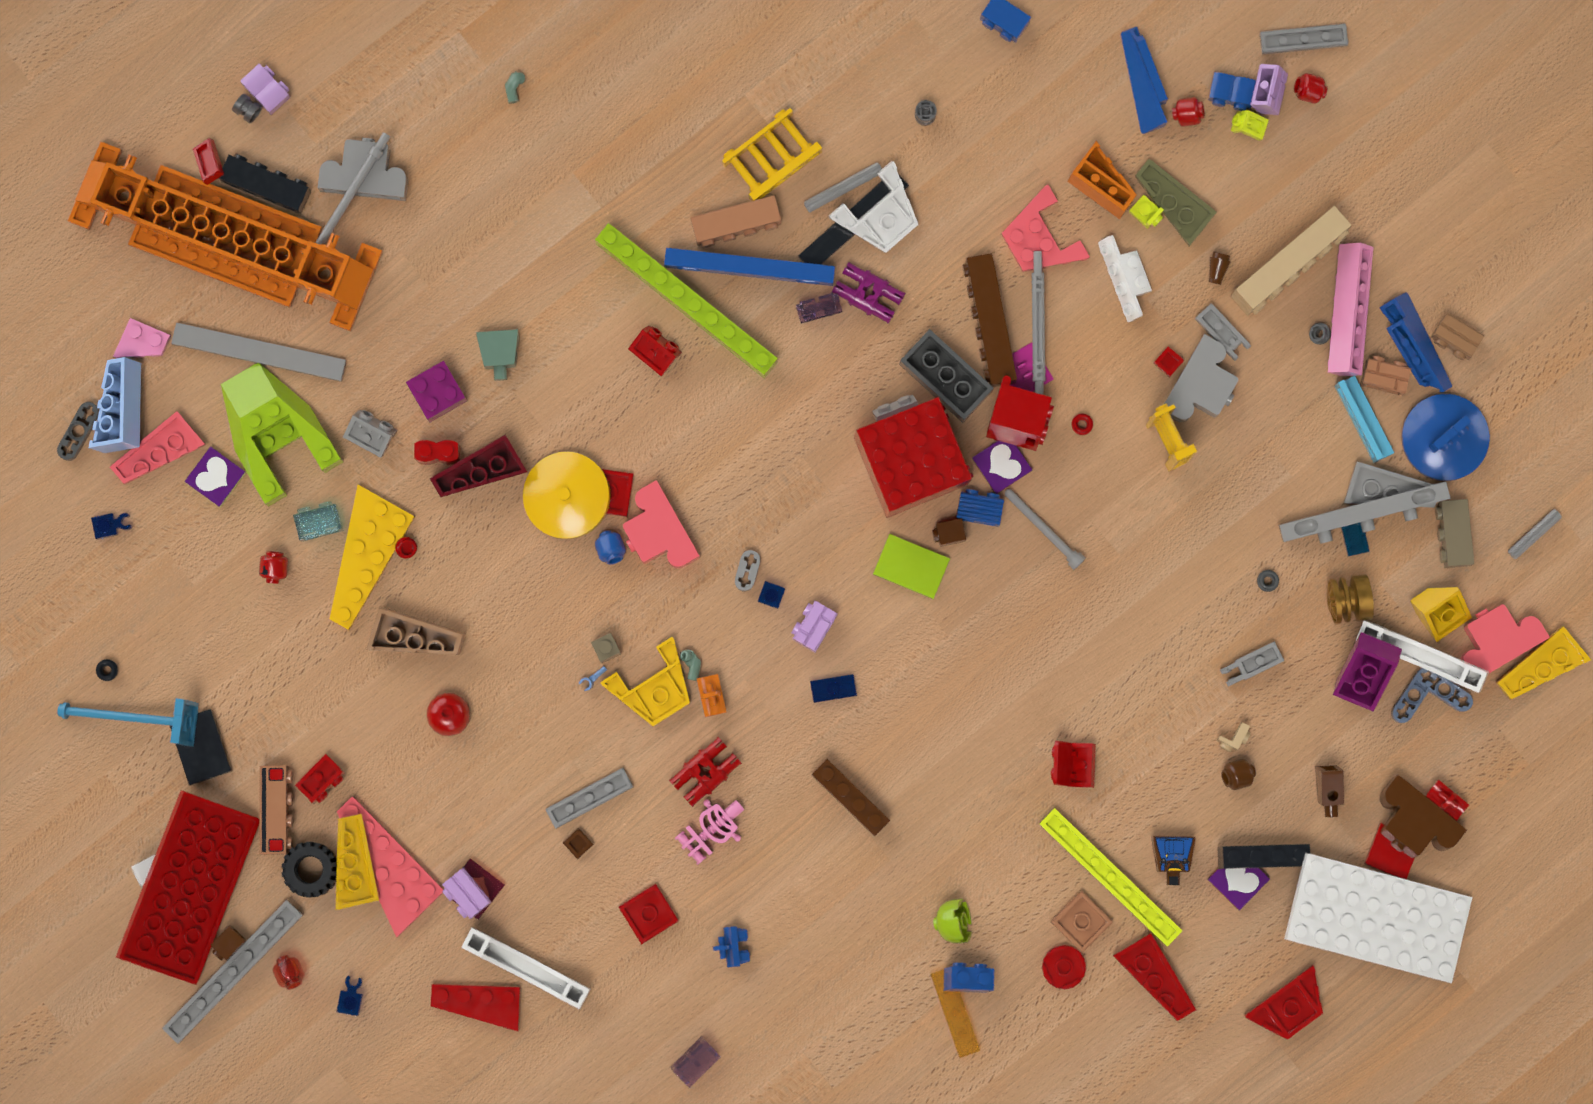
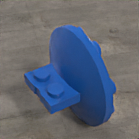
[1402,394,1490,481]

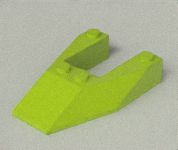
[221,363,343,507]

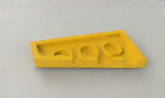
[1496,626,1591,699]
[335,814,379,910]

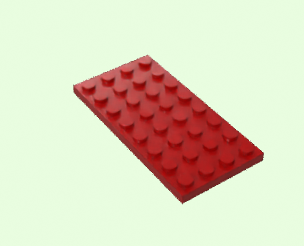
[116,790,259,985]

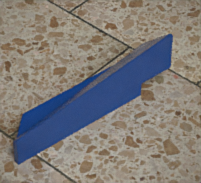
[1121,27,1168,134]

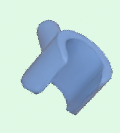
[579,666,607,691]

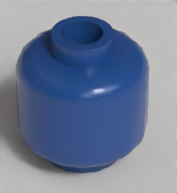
[595,531,626,565]

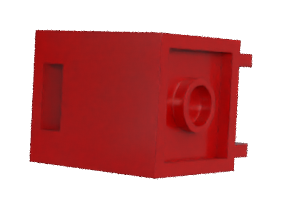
[986,376,1054,451]

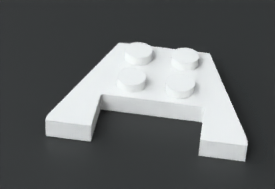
[828,161,918,253]

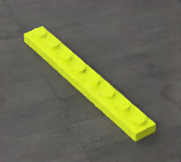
[1039,808,1182,947]

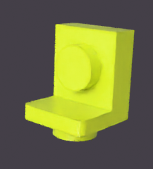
[1231,110,1269,140]
[1129,195,1164,229]

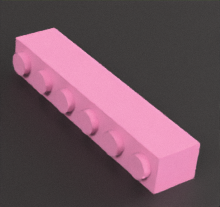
[1328,243,1373,376]

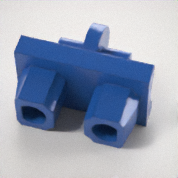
[713,926,750,967]

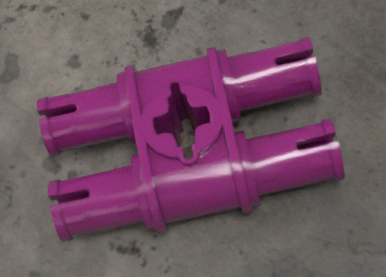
[832,262,906,324]

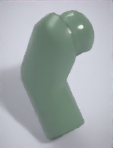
[505,72,525,104]
[680,649,701,681]

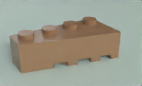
[366,607,466,656]

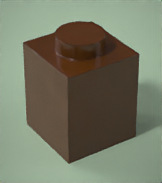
[932,518,966,547]
[211,926,247,961]

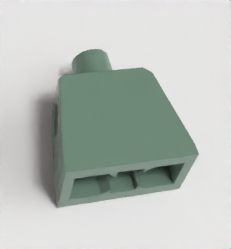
[476,329,519,381]

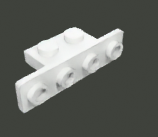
[1098,235,1152,322]

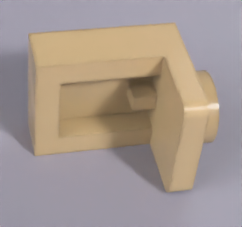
[1216,722,1251,752]

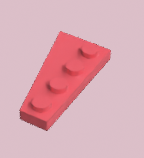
[110,411,206,484]

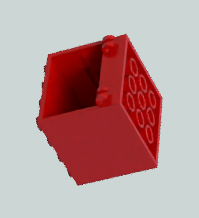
[854,397,974,518]

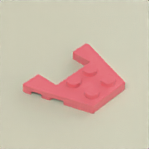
[1001,185,1090,272]

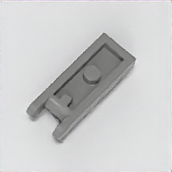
[1195,303,1251,361]

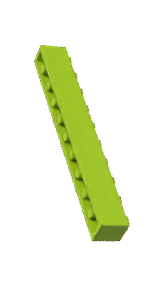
[595,223,778,379]

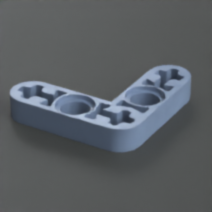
[1391,668,1473,723]

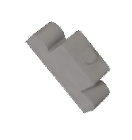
[317,138,408,201]
[1164,334,1238,422]

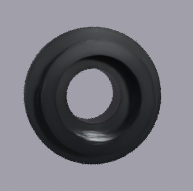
[96,659,118,681]

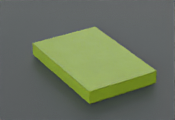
[873,534,950,599]

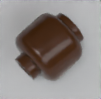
[1221,759,1256,790]

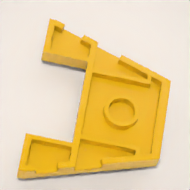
[600,637,690,727]

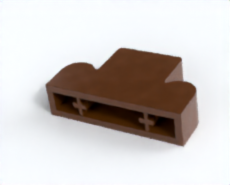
[1380,774,1467,858]

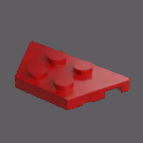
[1244,965,1323,1040]

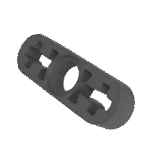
[57,402,99,461]

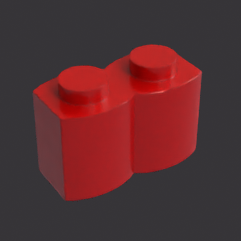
[414,440,460,465]

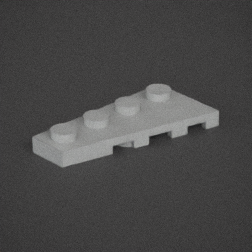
[1344,461,1436,508]

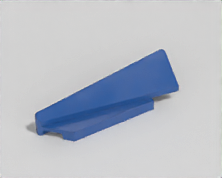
[1379,292,1452,393]

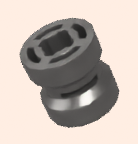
[232,93,262,124]
[914,100,937,126]

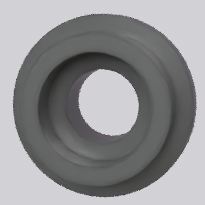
[1309,323,1331,345]
[1257,570,1279,592]

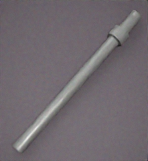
[315,132,390,245]

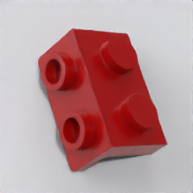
[295,754,345,804]

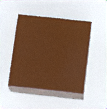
[563,828,594,859]

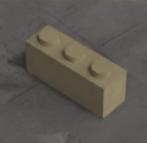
[1435,499,1474,568]

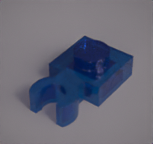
[91,513,132,540]
[336,976,363,1016]

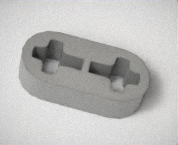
[735,550,760,592]

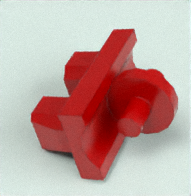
[1425,780,1469,821]

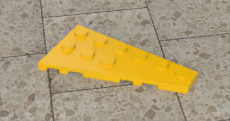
[329,485,415,630]

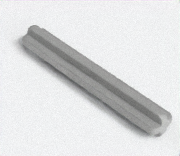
[804,163,882,212]

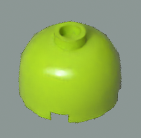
[933,898,972,943]

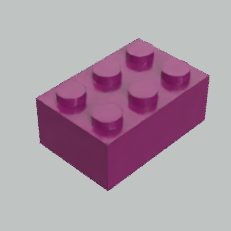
[1333,632,1402,712]

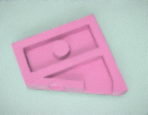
[113,318,171,358]

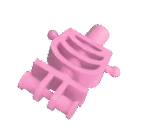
[675,799,744,865]

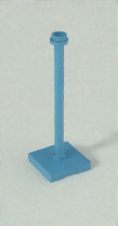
[57,699,199,747]

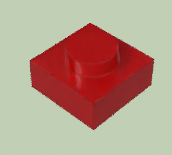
[1153,346,1184,378]

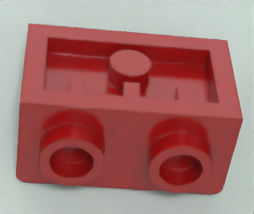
[628,326,682,376]

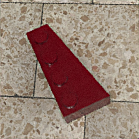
[430,434,527,498]

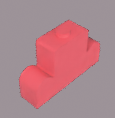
[623,480,700,569]
[1460,604,1550,673]

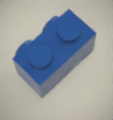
[944,963,994,993]

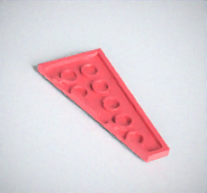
[337,796,444,937]

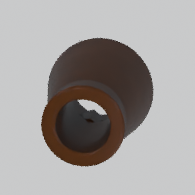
[1208,252,1231,285]

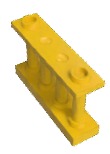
[722,108,822,201]
[1146,403,1197,472]

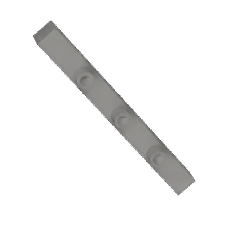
[1278,482,1451,544]

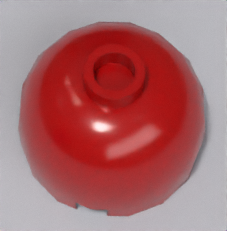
[426,693,470,736]

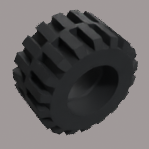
[281,842,337,898]

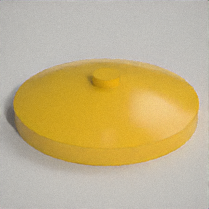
[523,452,610,539]

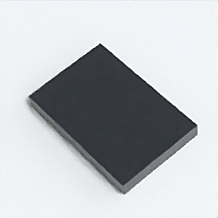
[170,709,232,786]

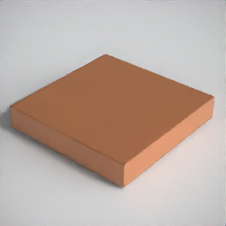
[1051,891,1113,953]

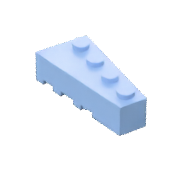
[88,357,141,453]

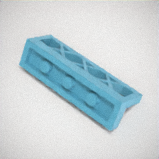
[1334,376,1394,463]

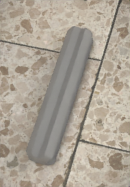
[1508,509,1562,559]

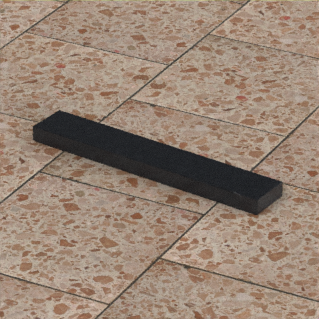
[798,174,909,265]

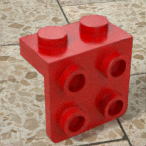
[1051,741,1096,788]

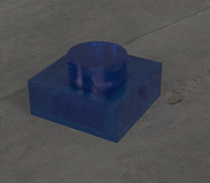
[758,581,786,609]

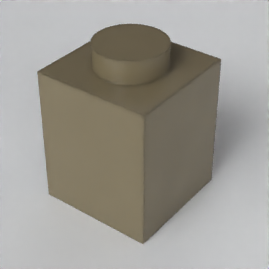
[591,633,621,664]

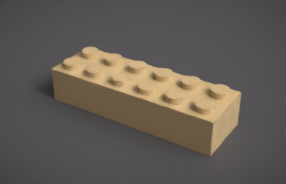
[1231,206,1352,316]

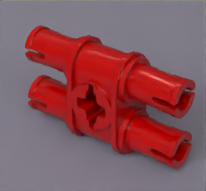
[669,737,742,807]

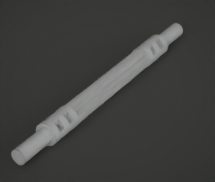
[1031,251,1046,395]

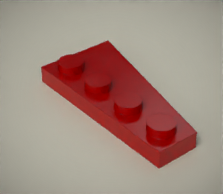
[1113,933,1196,1021]
[431,984,520,1032]

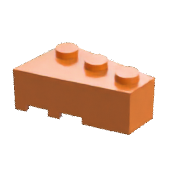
[1067,141,1137,219]

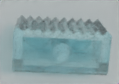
[293,501,344,542]

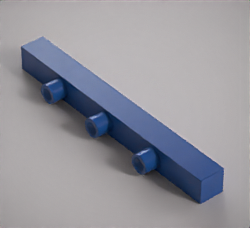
[664,248,835,286]

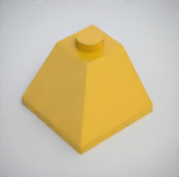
[1410,587,1472,642]

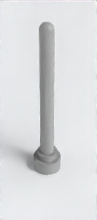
[1005,489,1086,570]

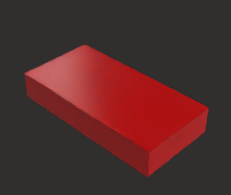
[193,138,224,185]

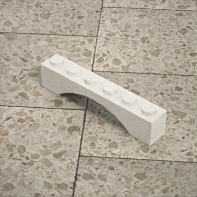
[1356,620,1489,693]
[461,928,591,1009]

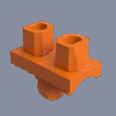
[696,674,727,717]

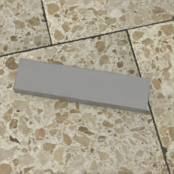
[1259,24,1348,55]
[545,768,633,829]

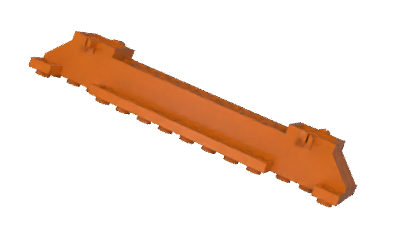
[68,141,383,332]

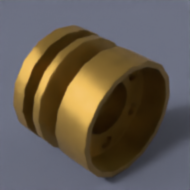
[1327,574,1374,624]

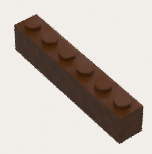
[963,253,1017,387]

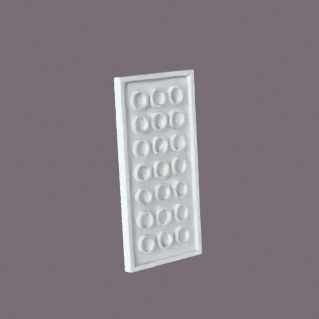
[1284,853,1472,983]

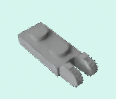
[1220,641,1284,686]

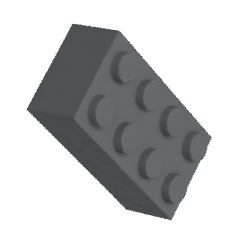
[899,329,994,423]

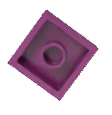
[406,360,467,423]

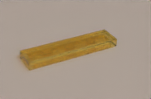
[930,969,980,1058]

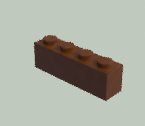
[811,759,890,837]

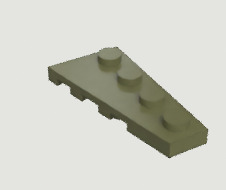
[1135,159,1217,247]

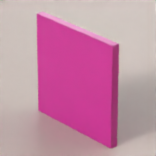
[1010,342,1054,392]

